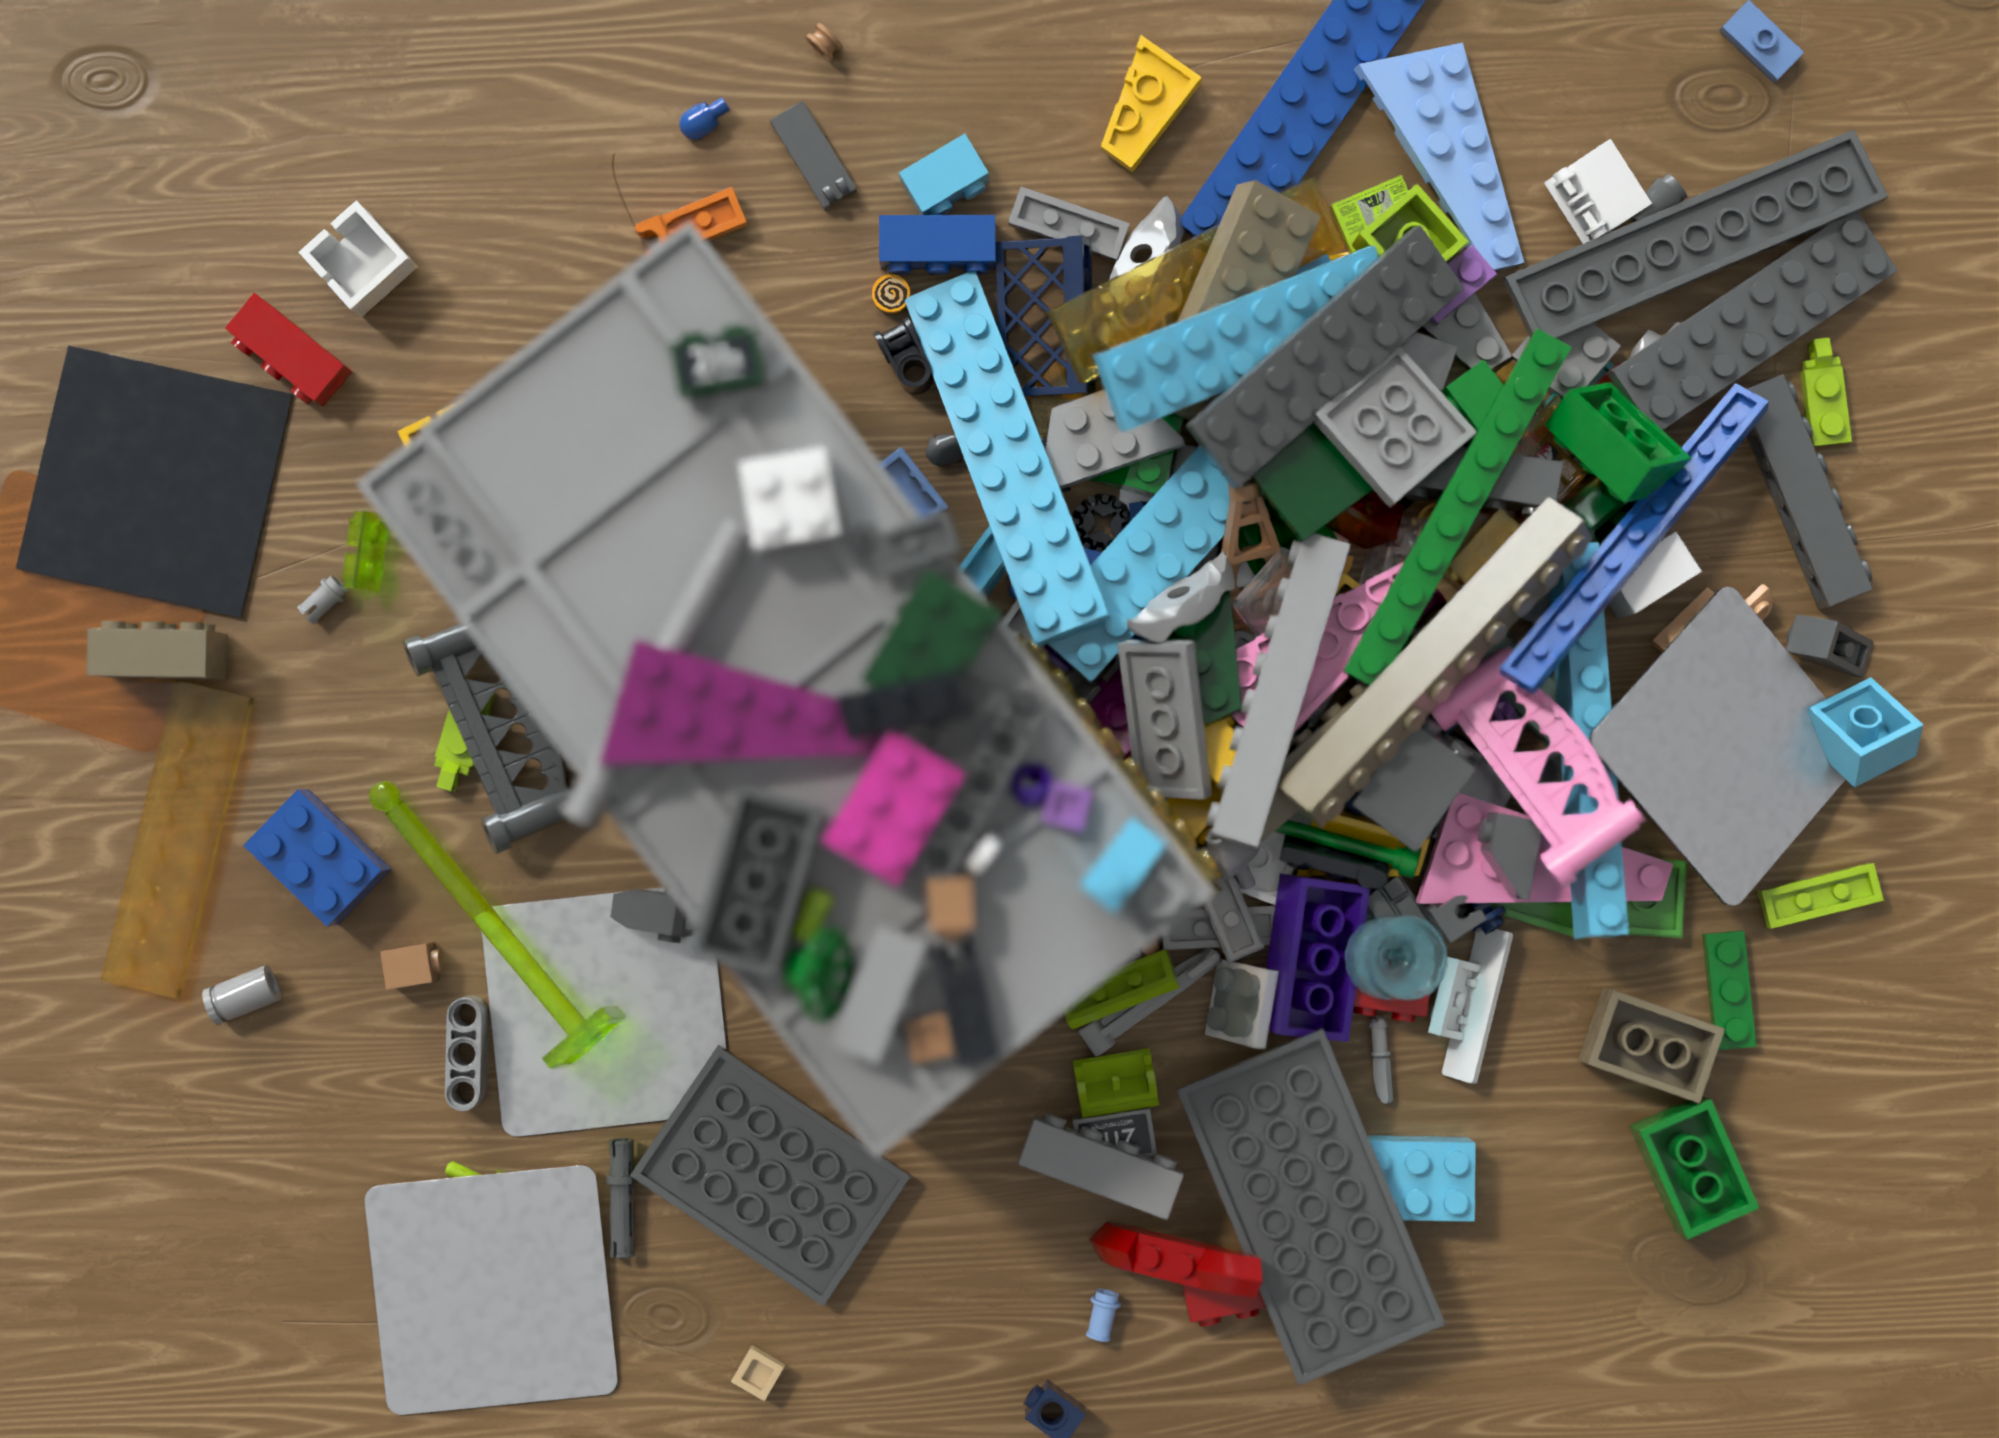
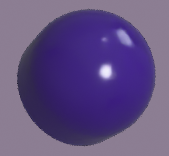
[1010,763,1053,808]

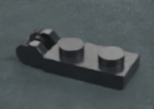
[1279,835,1389,890]
[936,939,1000,1067]

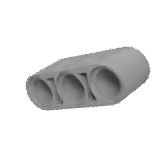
[445,995,489,1111]

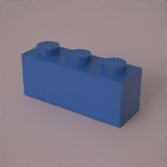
[879,215,995,275]

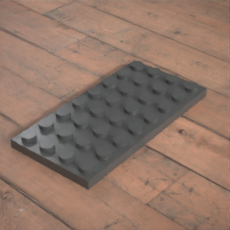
[1176,1028,1446,1385]

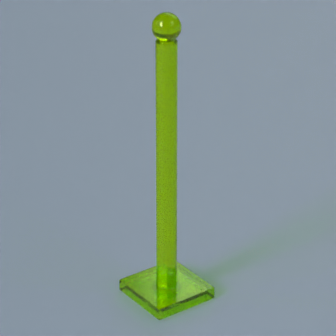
[369,781,626,1069]

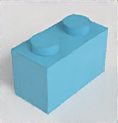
[899,134,989,215]

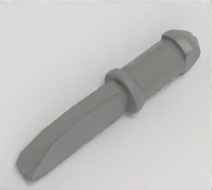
[1369,1015,1393,1104]

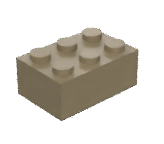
[87,621,228,680]
[1578,987,1725,1103]

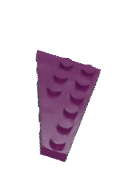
[598,639,879,765]

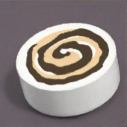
[962,831,1001,875]

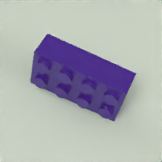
[1266,873,1370,1042]

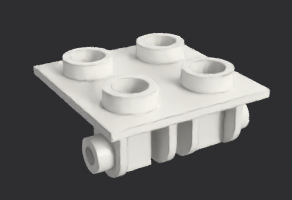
[1544,139,1652,244]

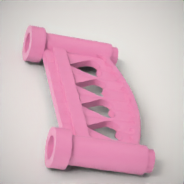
[1430,646,1645,888]

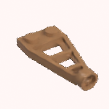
[1221,478,1290,631]

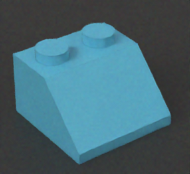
[1808,677,1923,788]

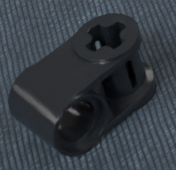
[873,316,933,395]

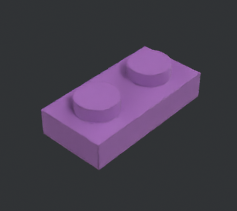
[1430,244,1497,326]

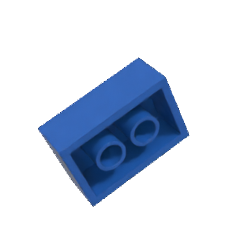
[243,789,392,927]

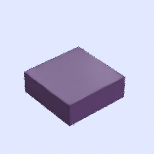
[1041,780,1094,833]

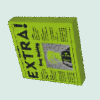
[1330,175,1409,254]

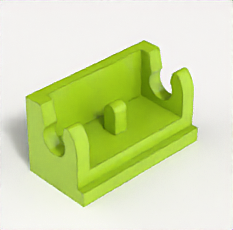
[1073,1048,1159,1118]

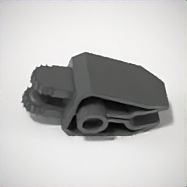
[610,887,697,943]

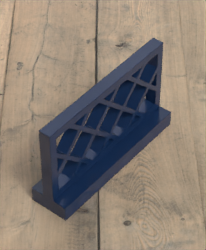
[995,235,1096,396]

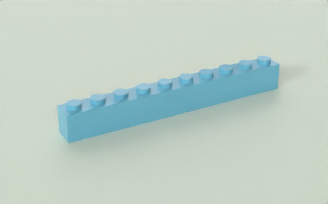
[1549,542,1628,939]

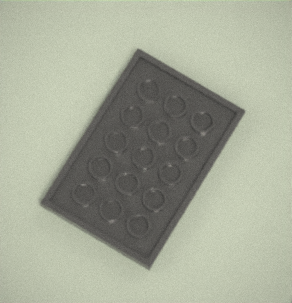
[630,1045,911,1306]

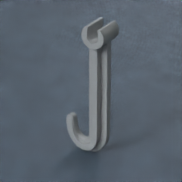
[1078,948,1221,1057]

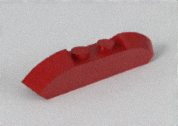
[1089,1222,1262,1298]

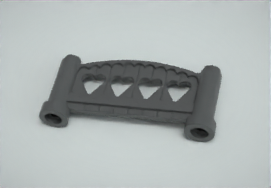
[403,623,578,854]

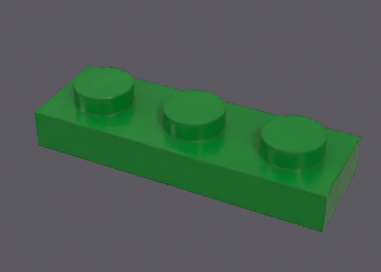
[1702,930,1756,1050]

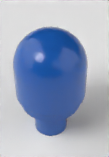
[679,97,730,140]

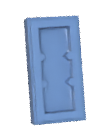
[1719,0,1804,83]
[879,446,949,518]

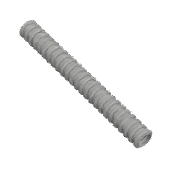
[562,521,752,828]

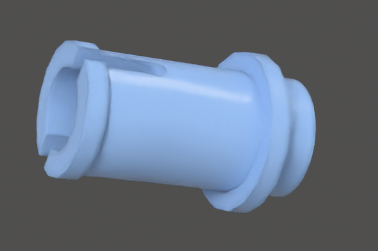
[1086,1289,1121,1342]

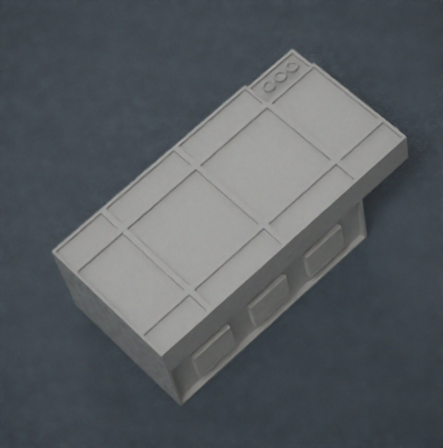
[356,221,1214,1158]

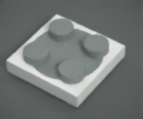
[1205,959,1279,1049]

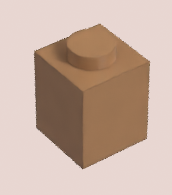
[927,876,974,939]
[380,942,444,990]

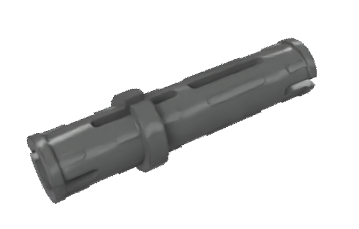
[606,1138,638,1258]

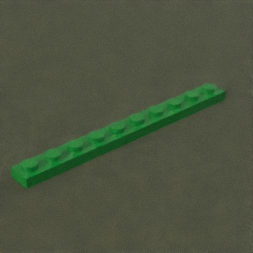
[1342,328,1572,687]

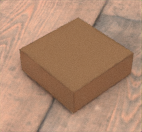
[905,1013,955,1064]

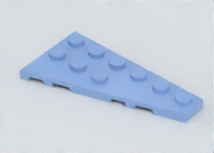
[1354,43,1524,272]

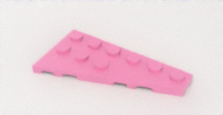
[1230,562,1436,736]
[1415,793,1673,904]

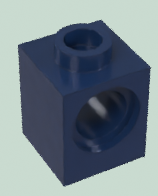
[1023,1379,1086,1438]

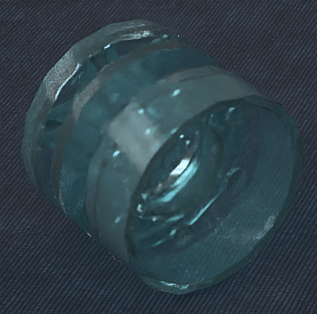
[1345,916,1448,1000]

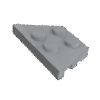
[1046,389,1186,489]

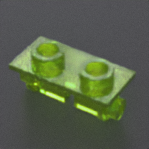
[341,511,389,592]

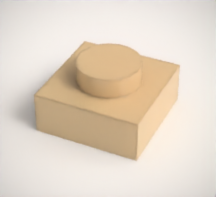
[731,1345,785,1401]

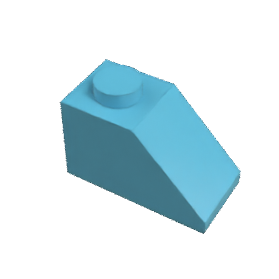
[1079,817,1166,912]

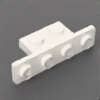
[1428,929,1513,1084]

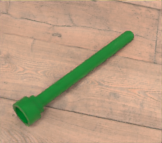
[1274,819,1422,879]

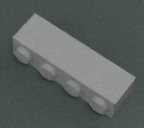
[1018,1112,1183,1220]

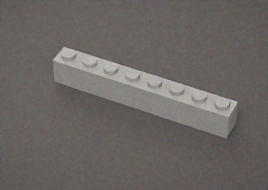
[1206,534,1350,851]

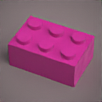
[822,730,965,886]

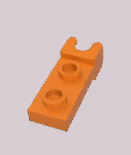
[634,187,748,254]

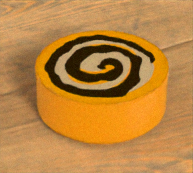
[872,274,911,315]

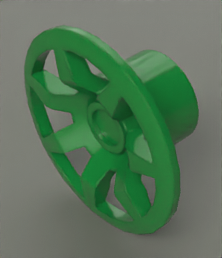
[782,928,854,1023]

